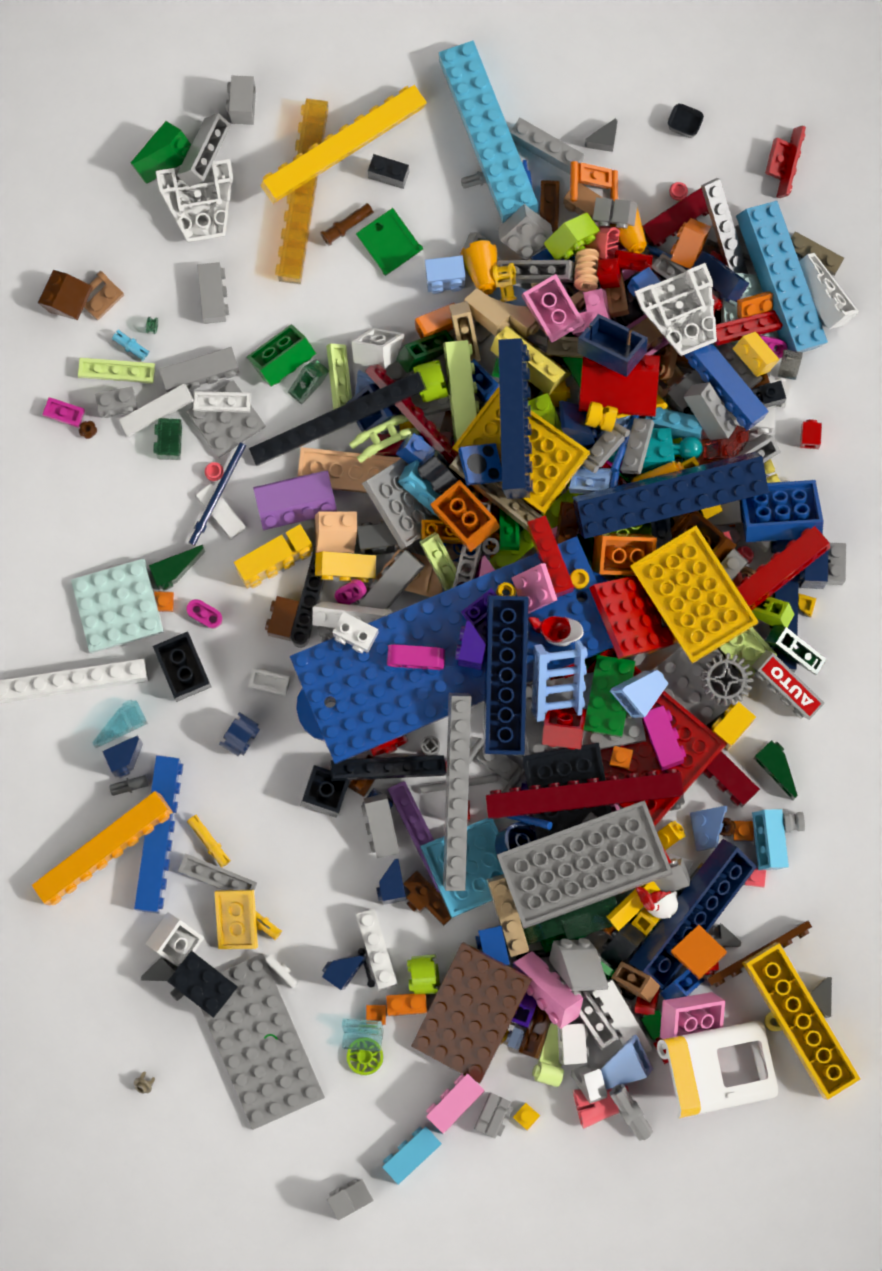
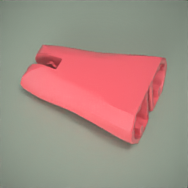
[584,226,620,260]
[573,1086,629,1129]

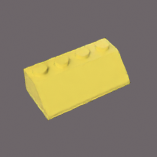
[490,326,571,395]

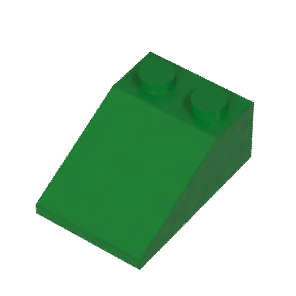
[130,121,191,184]

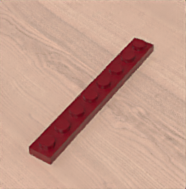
[365,364,466,482]

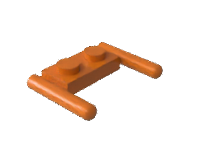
[570,161,618,202]

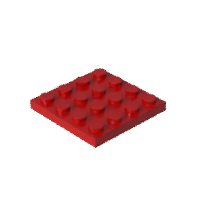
[589,576,674,659]

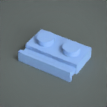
[569,466,612,494]

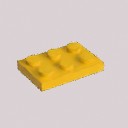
[214,889,258,949]

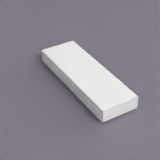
[193,391,251,413]
[196,483,246,540]

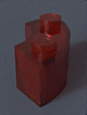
[703,425,750,461]

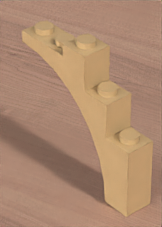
[464,288,586,339]

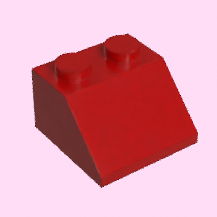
[542,707,587,749]

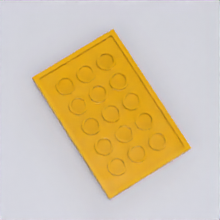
[452,387,590,514]
[630,526,758,664]

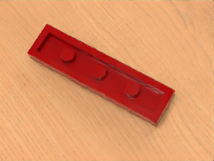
[715,310,783,346]

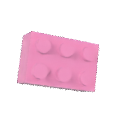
[660,992,725,1039]
[426,1074,485,1134]

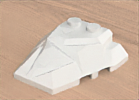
[156,159,233,243]
[634,263,717,356]

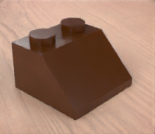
[38,270,93,320]

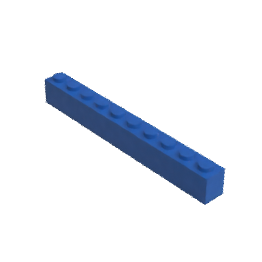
[627,267,769,431]

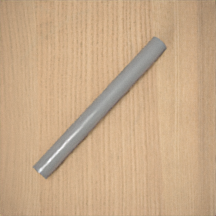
[420,774,498,794]

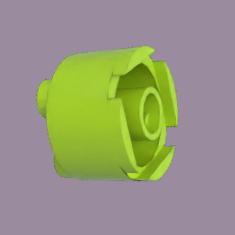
[413,360,449,402]
[407,954,440,994]

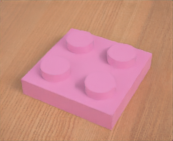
[512,563,557,614]

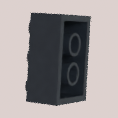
[152,631,212,702]
[167,950,238,1018]

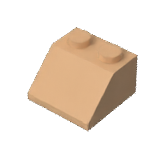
[315,512,357,553]

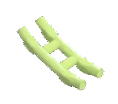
[349,414,420,463]

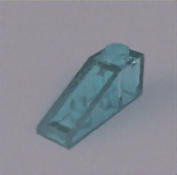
[92,700,148,748]

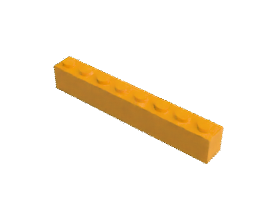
[32,791,173,906]

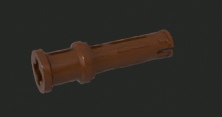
[320,203,374,246]

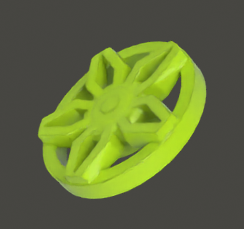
[347,1038,383,1075]

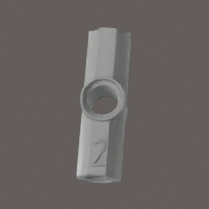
[609,1084,653,1141]

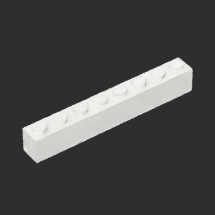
[0,659,149,704]

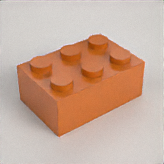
[430,480,500,552]
[591,533,657,575]

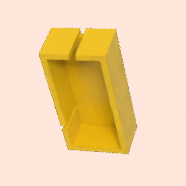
[234,524,313,589]

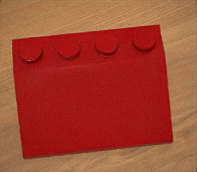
[579,355,660,417]

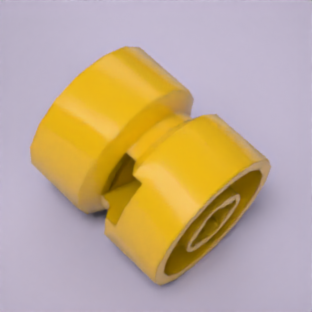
[585,401,618,432]

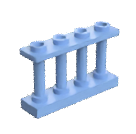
[531,640,587,722]

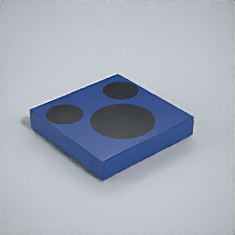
[458,443,502,485]

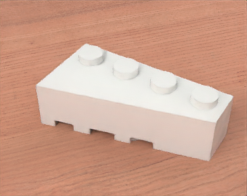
[799,253,859,329]
[591,980,653,1053]

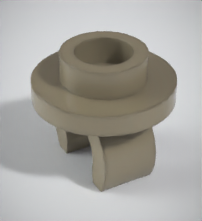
[134,1071,155,1094]

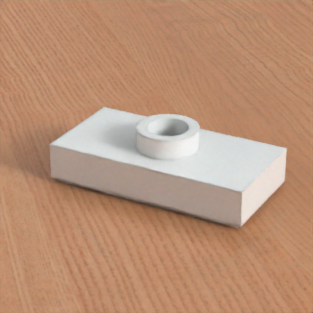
[248,668,290,696]
[265,955,298,988]

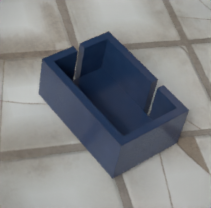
[577,314,648,377]

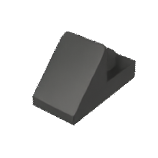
[711,923,741,948]

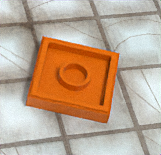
[671,925,727,979]

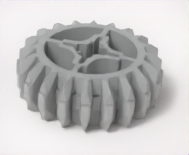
[701,653,754,706]

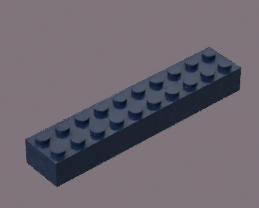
[572,451,769,539]

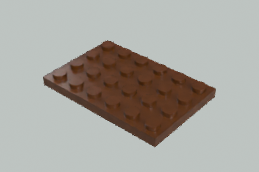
[411,942,533,1084]

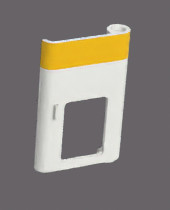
[657,1020,778,1119]

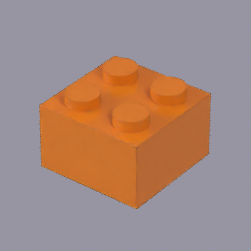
[670,218,711,269]

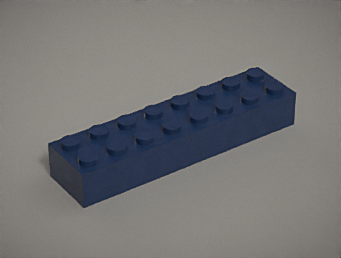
[498,338,533,499]
[483,596,528,755]
[628,839,757,990]

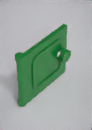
[356,208,423,276]

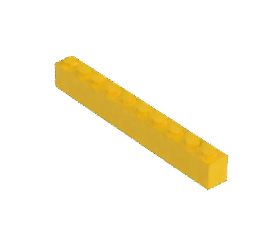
[260,84,427,204]

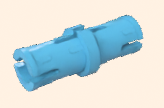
[112,330,150,361]

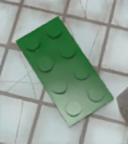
[584,655,636,738]

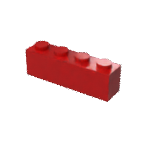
[527,515,574,597]

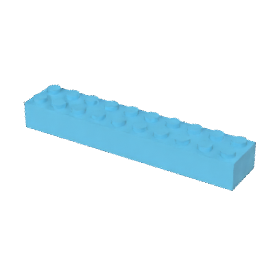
[439,40,538,223]

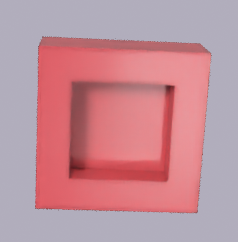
[745,867,766,888]

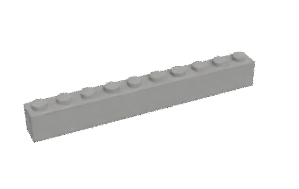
[443,693,471,891]

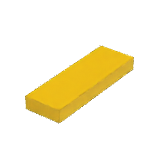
[607,881,661,931]

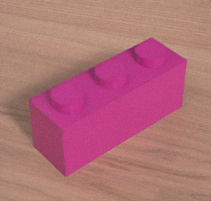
[642,705,686,771]

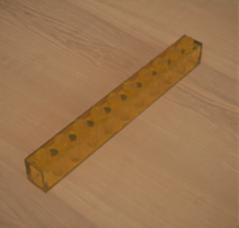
[275,98,329,285]

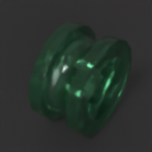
[146,316,158,334]

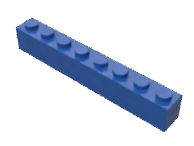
[134,755,184,914]

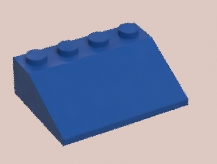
[741,480,824,542]

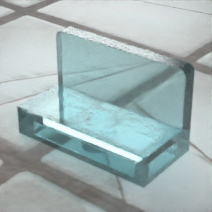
[342,1019,384,1051]

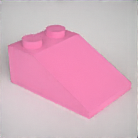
[521,274,585,343]

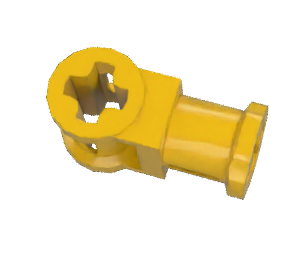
[493,263,517,302]

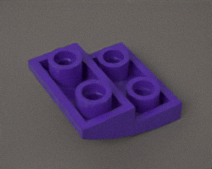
[461,588,498,644]

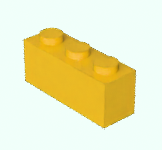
[315,551,376,583]

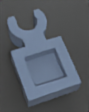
[506,1027,525,1050]

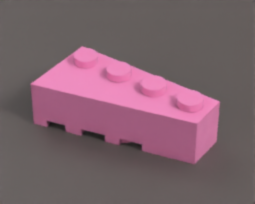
[513,951,583,1029]

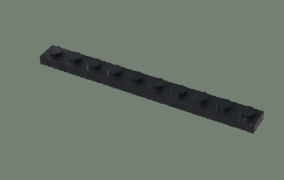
[249,372,427,466]

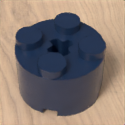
[219,712,260,757]
[495,822,537,858]

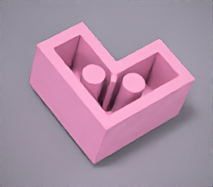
[572,288,611,337]

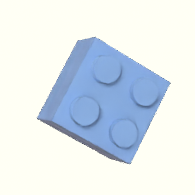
[425,255,465,294]

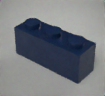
[692,251,750,302]

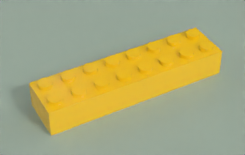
[742,942,861,1100]

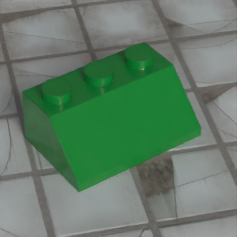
[247,324,316,387]

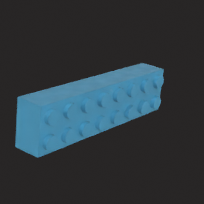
[736,201,828,357]

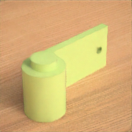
[532,1023,564,1087]

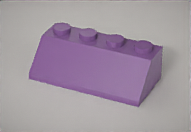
[253,470,337,530]

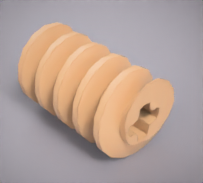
[574,249,599,292]

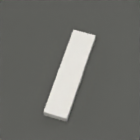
[119,384,194,437]

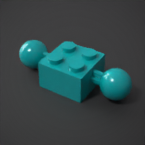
[607,428,703,473]

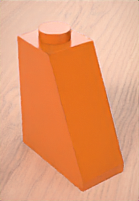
[415,303,455,339]

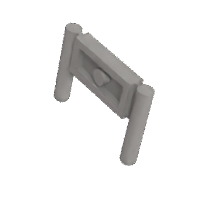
[581,422,630,473]
[469,738,525,793]

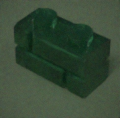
[153,418,183,460]

